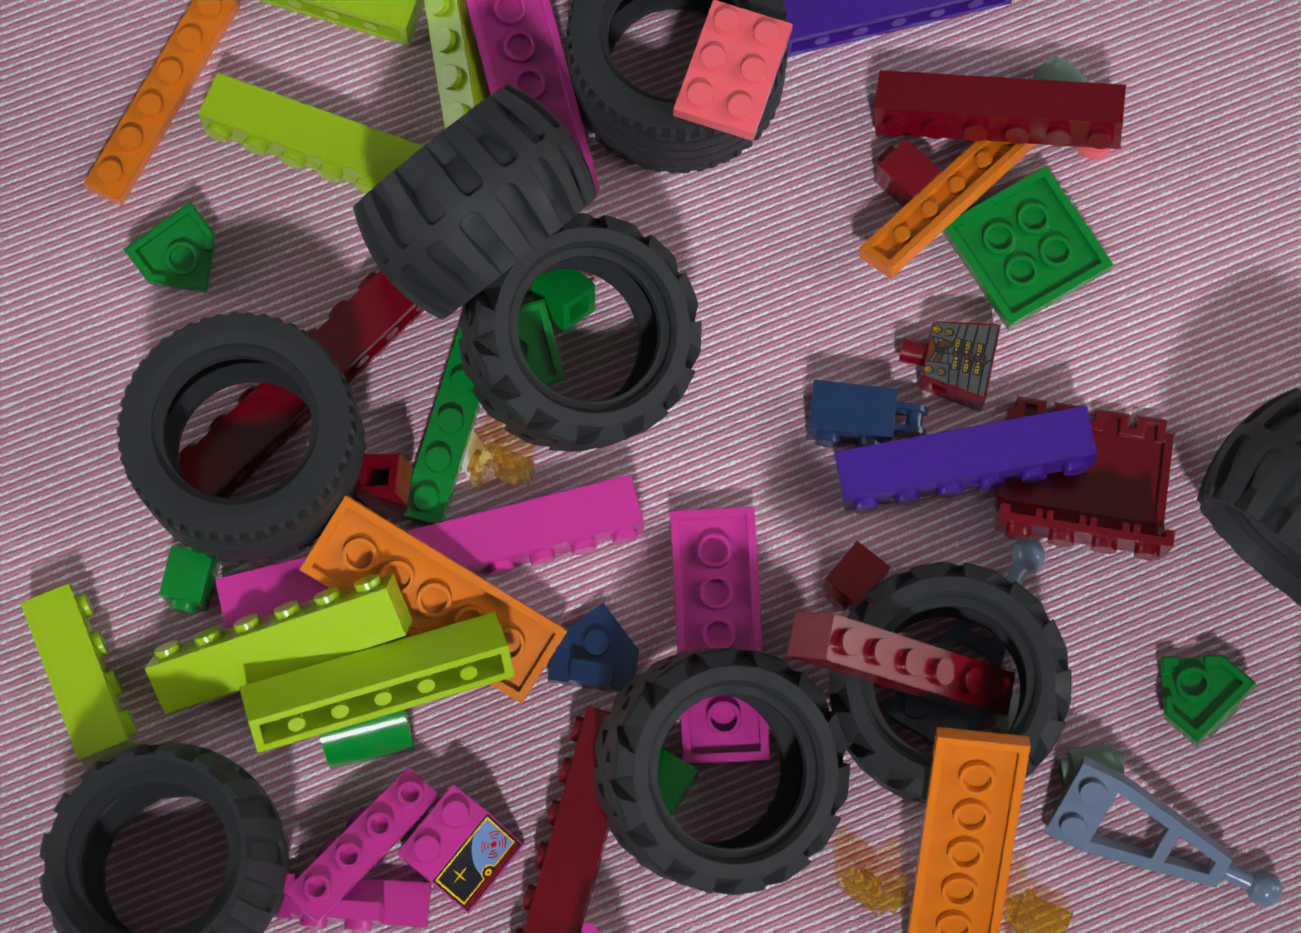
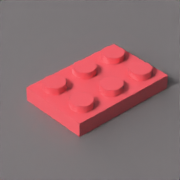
[673,0,793,141]

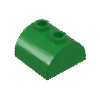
[320,709,415,769]

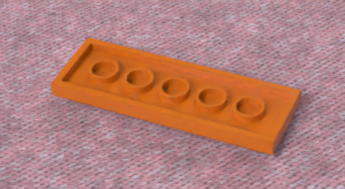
[299,495,567,704]
[907,727,1030,933]

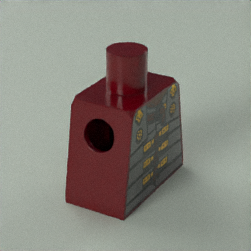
[898,321,1001,411]

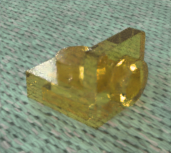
[467,440,536,490]
[837,867,909,918]
[1003,889,1073,933]

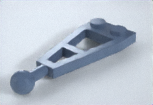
[885,539,1045,744]
[1044,756,1282,907]

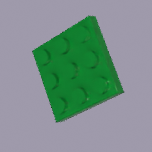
[942,166,1114,329]

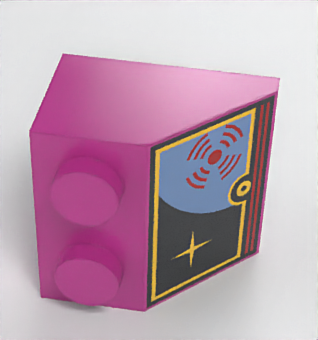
[397,784,524,914]

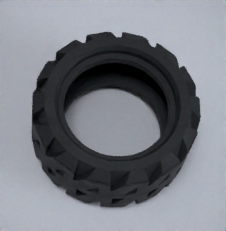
[459,213,702,452]
[829,562,1072,805]
[593,648,850,895]

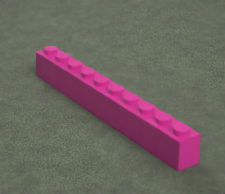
[215,474,644,629]

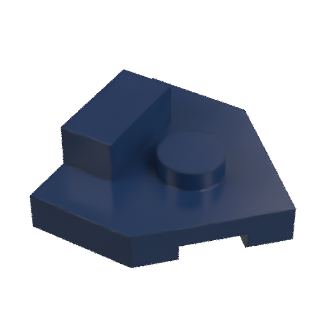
[548,603,639,693]

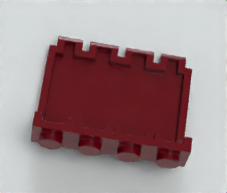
[994,396,1175,561]

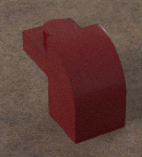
[353,453,413,519]

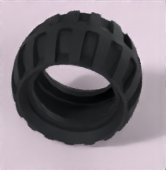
[353,84,597,320]
[1197,388,1301,606]
[39,742,289,933]

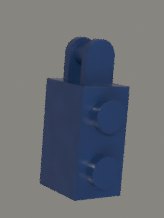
[807,380,928,448]

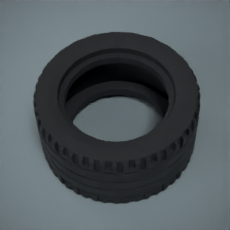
[566,0,789,174]
[117,312,366,564]

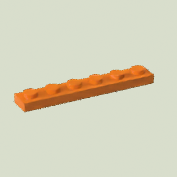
[83,0,240,206]
[859,140,1037,279]

